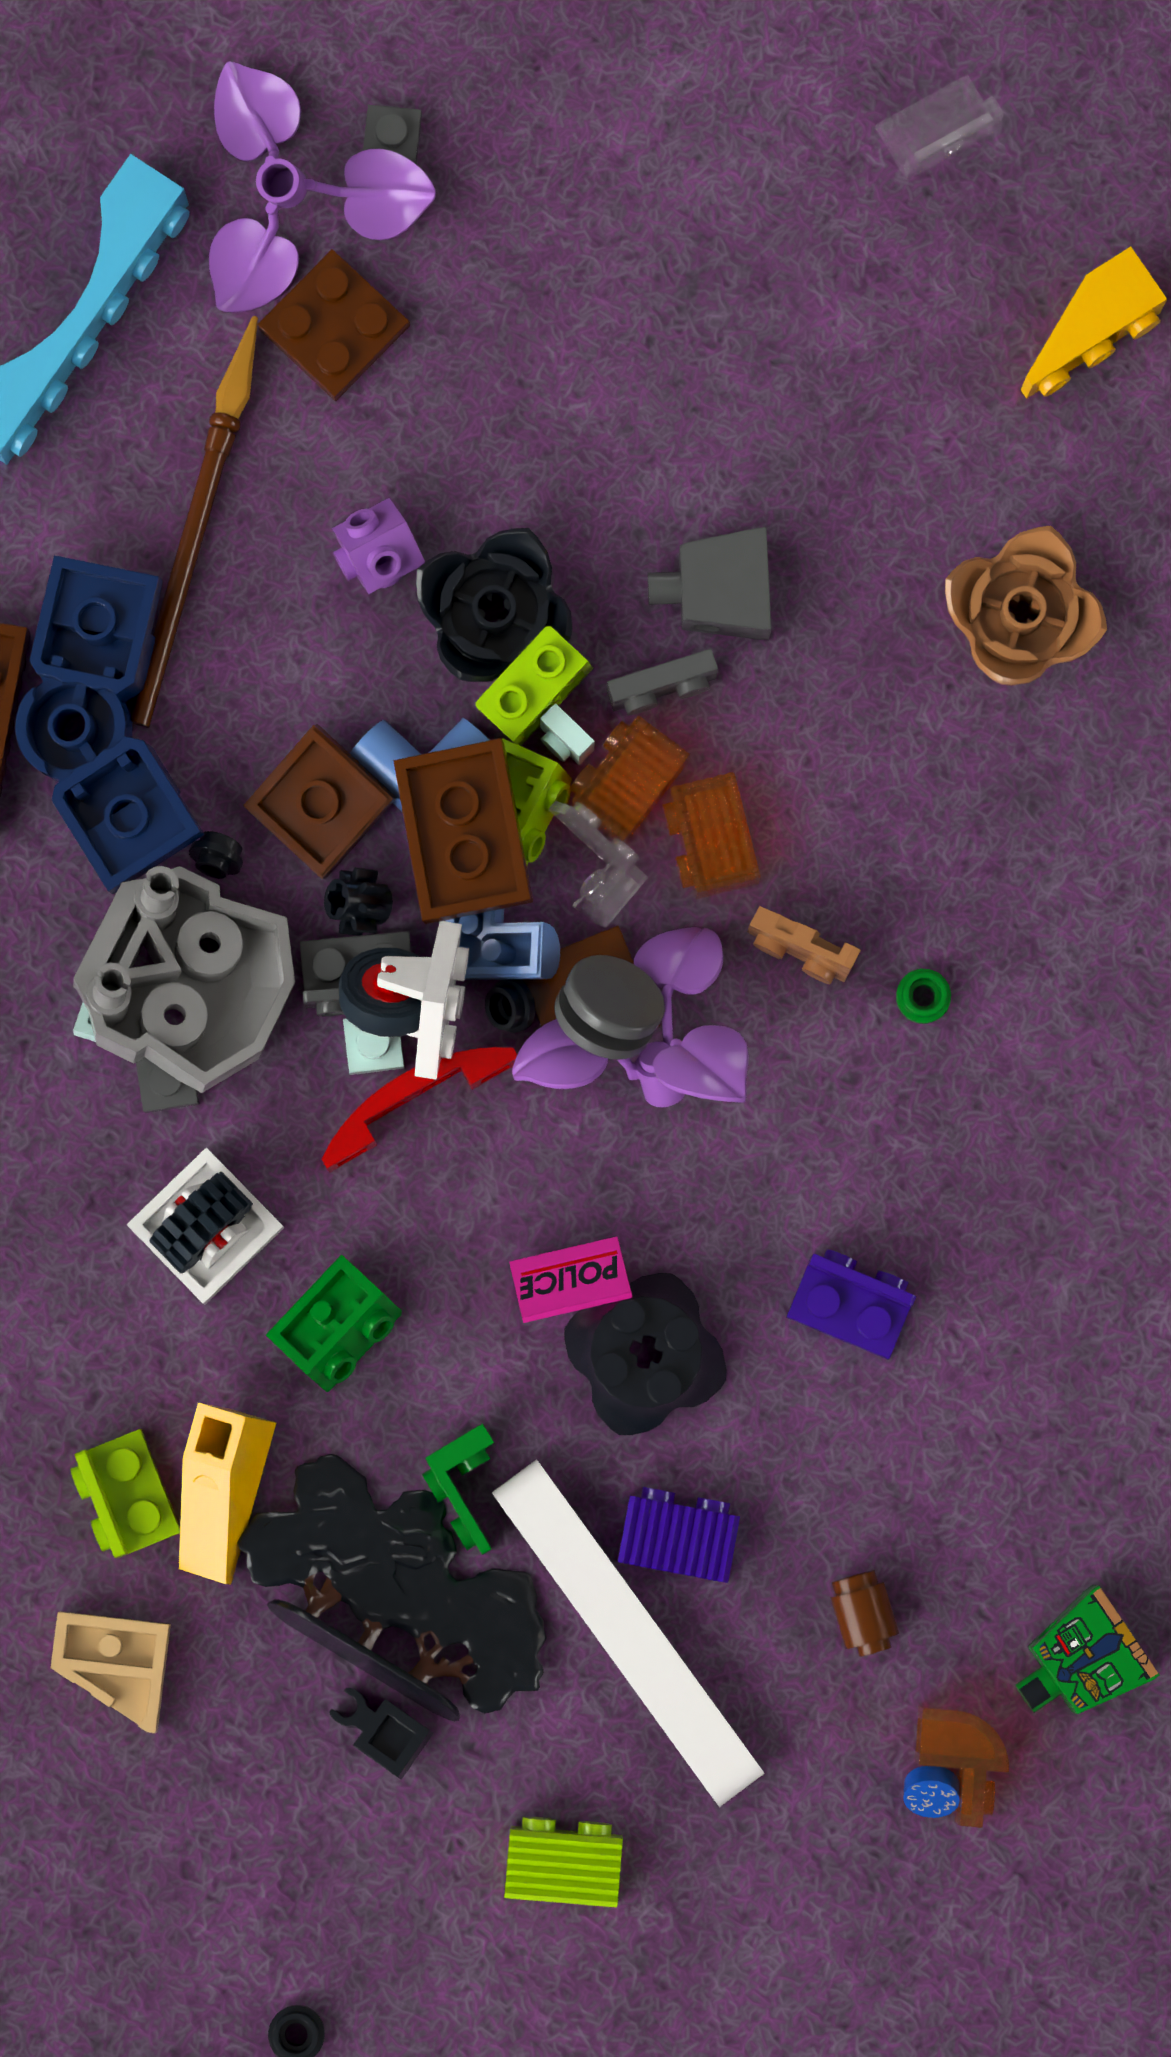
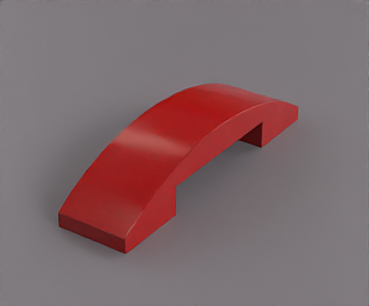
[321,1047,517,1173]

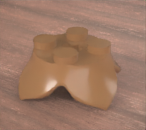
[945,526,1107,686]

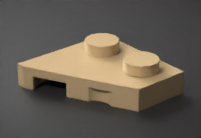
[51,1611,171,1733]

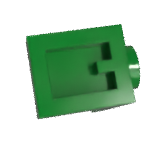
[422,1423,495,1555]

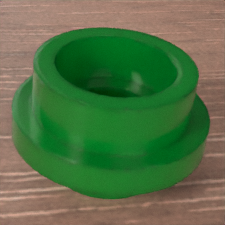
[896,969,951,1024]

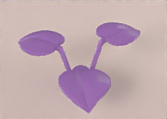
[209,61,436,312]
[512,927,749,1107]

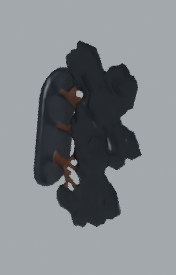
[237,1454,547,1722]

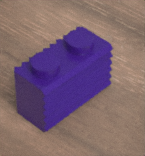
[617,1487,740,1583]

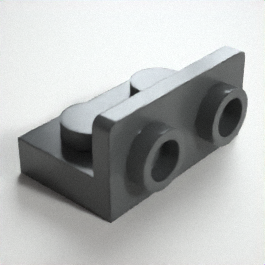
[300,931,411,1017]

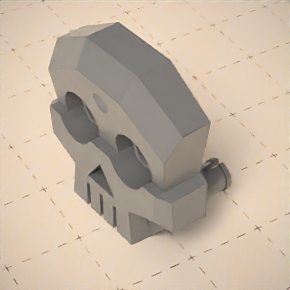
[73,866,295,1093]

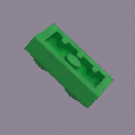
[266,1254,402,1392]

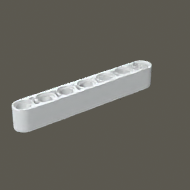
[492,1459,765,1807]

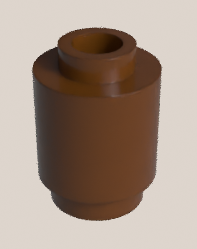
[830,1570,899,1657]

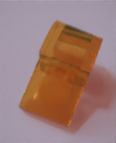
[915,1706,1009,1828]

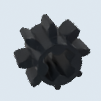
[324,867,393,936]

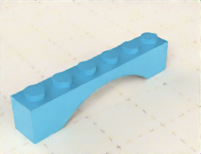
[0,154,190,465]

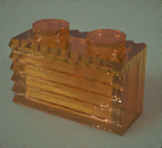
[570,715,691,847]
[662,772,761,899]

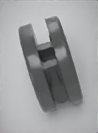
[554,955,665,1060]

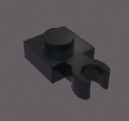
[329,1688,433,1780]

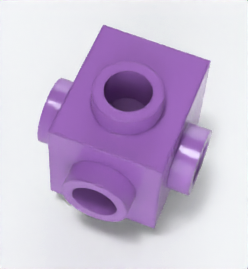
[332,498,425,594]

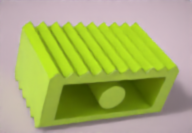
[504,1817,623,1907]

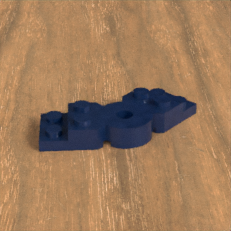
[15,555,205,894]

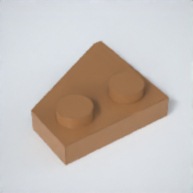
[747,906,861,985]

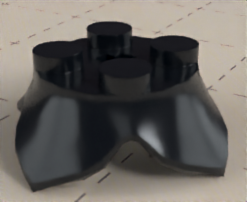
[416,528,572,682]
[564,1273,727,1435]

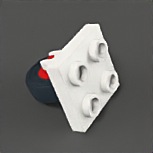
[339,921,469,1080]

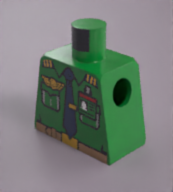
[1015,1585,1160,1714]

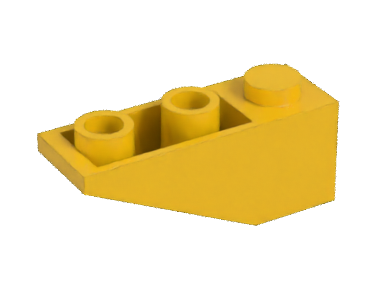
[1021,246,1167,399]
[179,1403,276,1585]

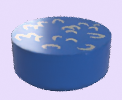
[903,1765,960,1818]

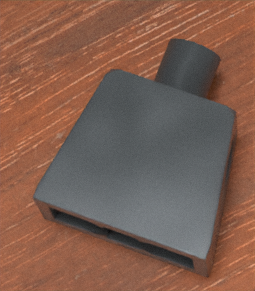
[648,527,771,640]

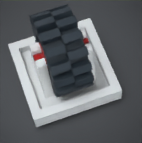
[127,1147,284,1305]

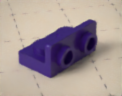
[786,1249,917,1360]

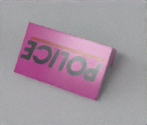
[509,1236,632,1323]

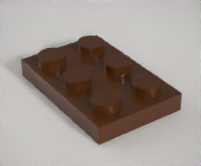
[393,738,533,924]

